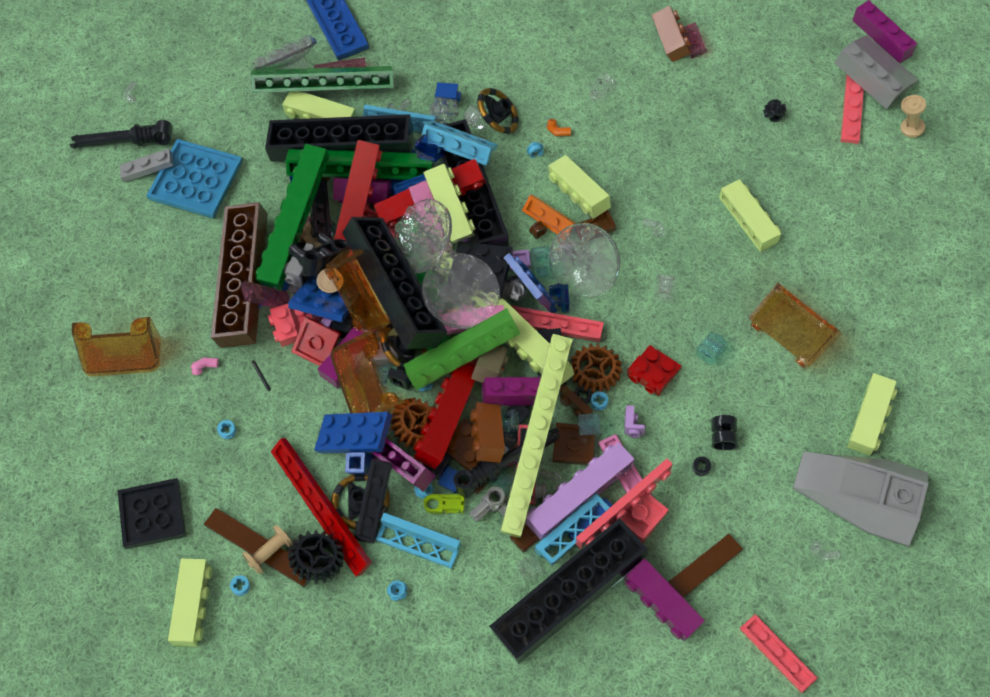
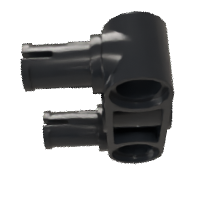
[288,232,349,276]

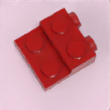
[627,345,682,396]

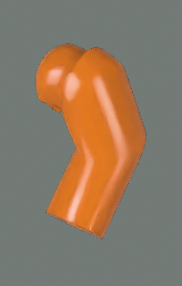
[546,119,571,137]

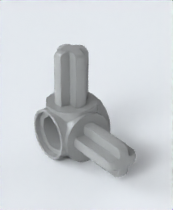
[502,275,527,301]
[470,486,508,521]

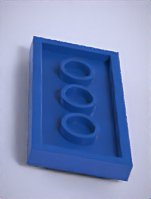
[314,412,392,453]

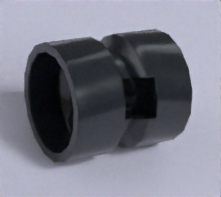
[711,415,738,450]

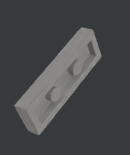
[120,148,173,182]

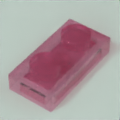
[683,22,707,59]

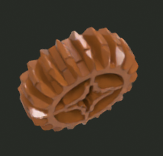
[570,343,622,394]
[390,398,434,450]

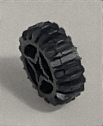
[288,529,344,585]

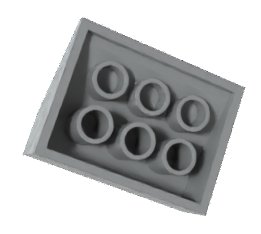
[834,35,919,109]

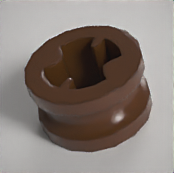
[529,221,548,239]

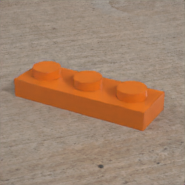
[522,194,576,240]

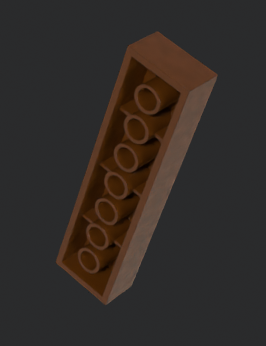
[211,202,268,348]

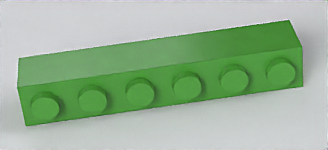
[404,308,521,390]

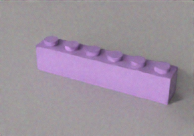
[526,442,635,540]

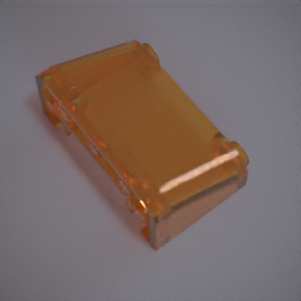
[748,283,842,368]
[71,317,161,377]

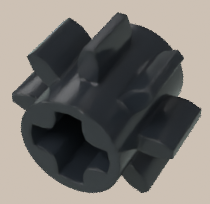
[764,99,786,122]

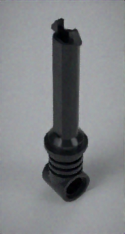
[69,120,173,149]
[453,428,560,497]

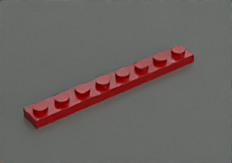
[271,438,372,577]

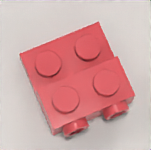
[267,304,313,347]
[611,484,669,543]

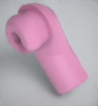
[191,358,219,375]

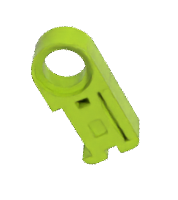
[423,494,465,515]

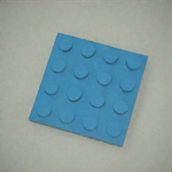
[146,139,243,219]

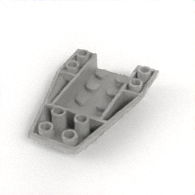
[793,452,929,547]

